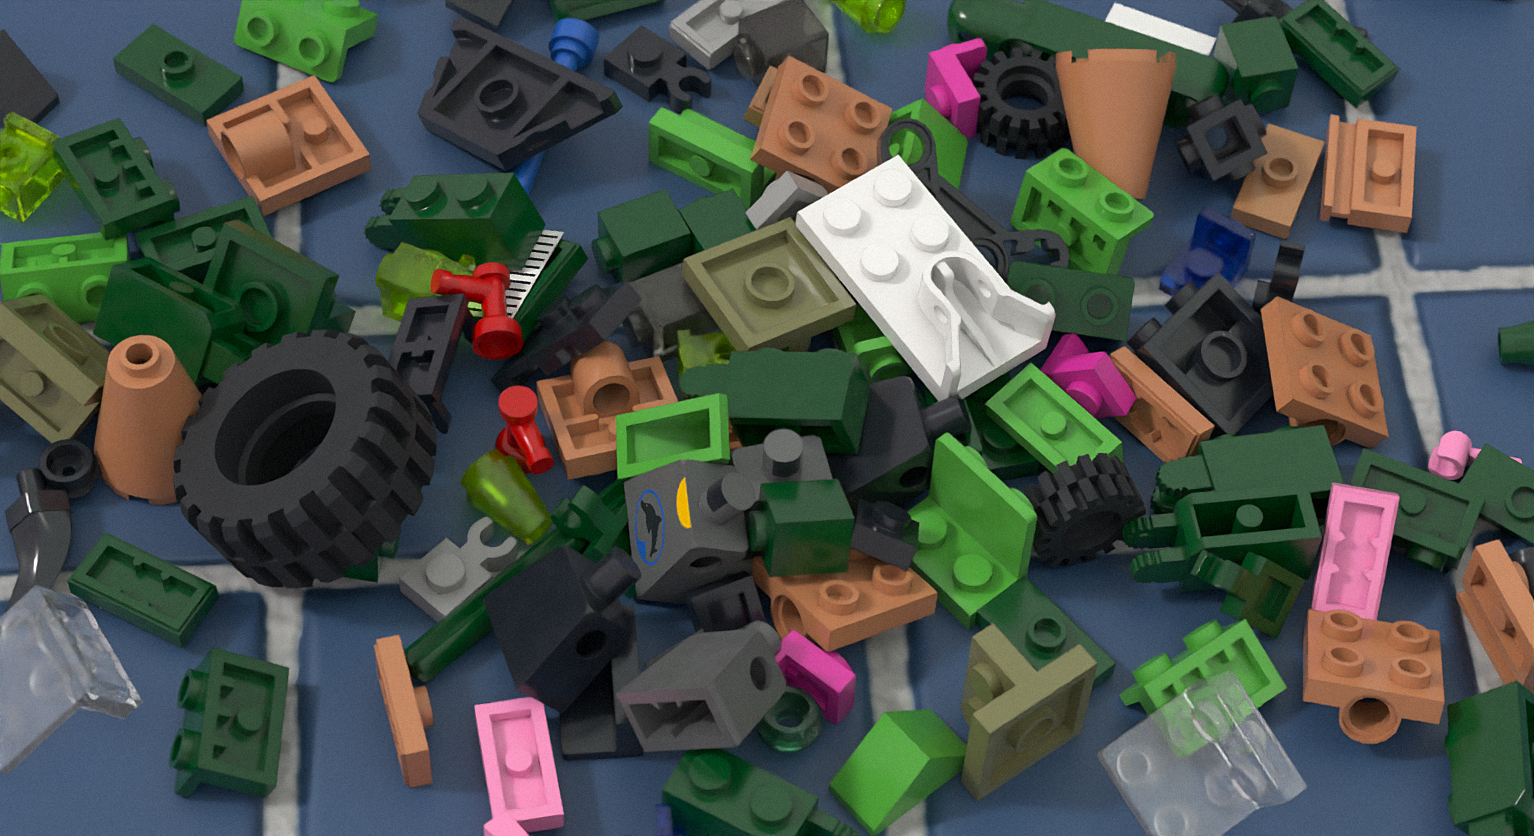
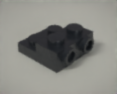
[1126,272,1274,439]

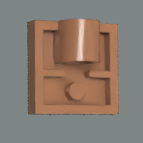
[750,56,892,194]
[206,75,371,216]
[1261,296,1389,449]
[536,341,678,480]
[751,548,938,653]
[1303,609,1445,744]

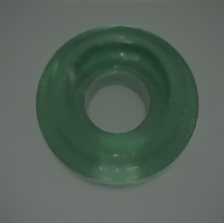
[756,686,823,753]

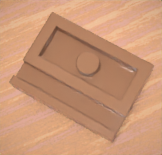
[1320,115,1417,233]
[1455,539,1534,693]

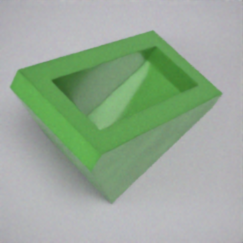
[616,393,730,481]
[828,709,967,836]

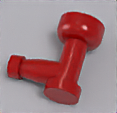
[430,262,523,360]
[495,386,554,475]

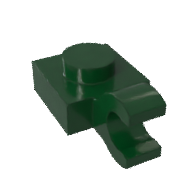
[550,485,636,599]
[1191,549,1305,640]

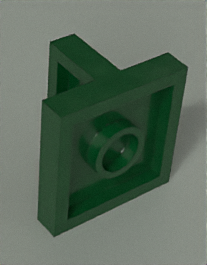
[203,220,356,346]

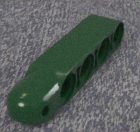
[947,0,1230,130]

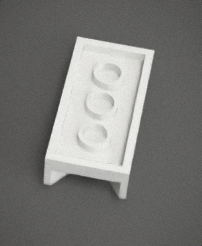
[796,155,1055,401]

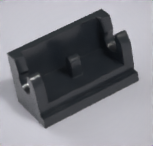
[388,293,477,434]

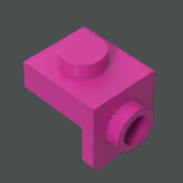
[925,38,987,138]
[1040,334,1137,418]
[775,629,856,726]

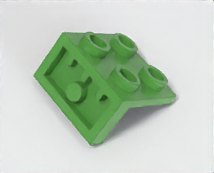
[908,432,1037,629]

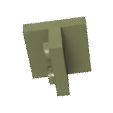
[681,217,857,352]
[0,294,111,443]
[961,623,1098,801]

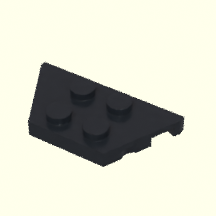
[417,16,623,171]

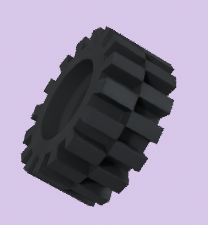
[973,48,1070,160]
[1023,453,1146,566]

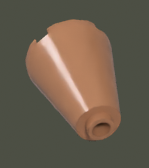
[1055,49,1177,200]
[94,335,202,505]

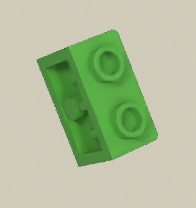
[1009,148,1154,275]
[0,232,130,323]
[1118,619,1287,759]

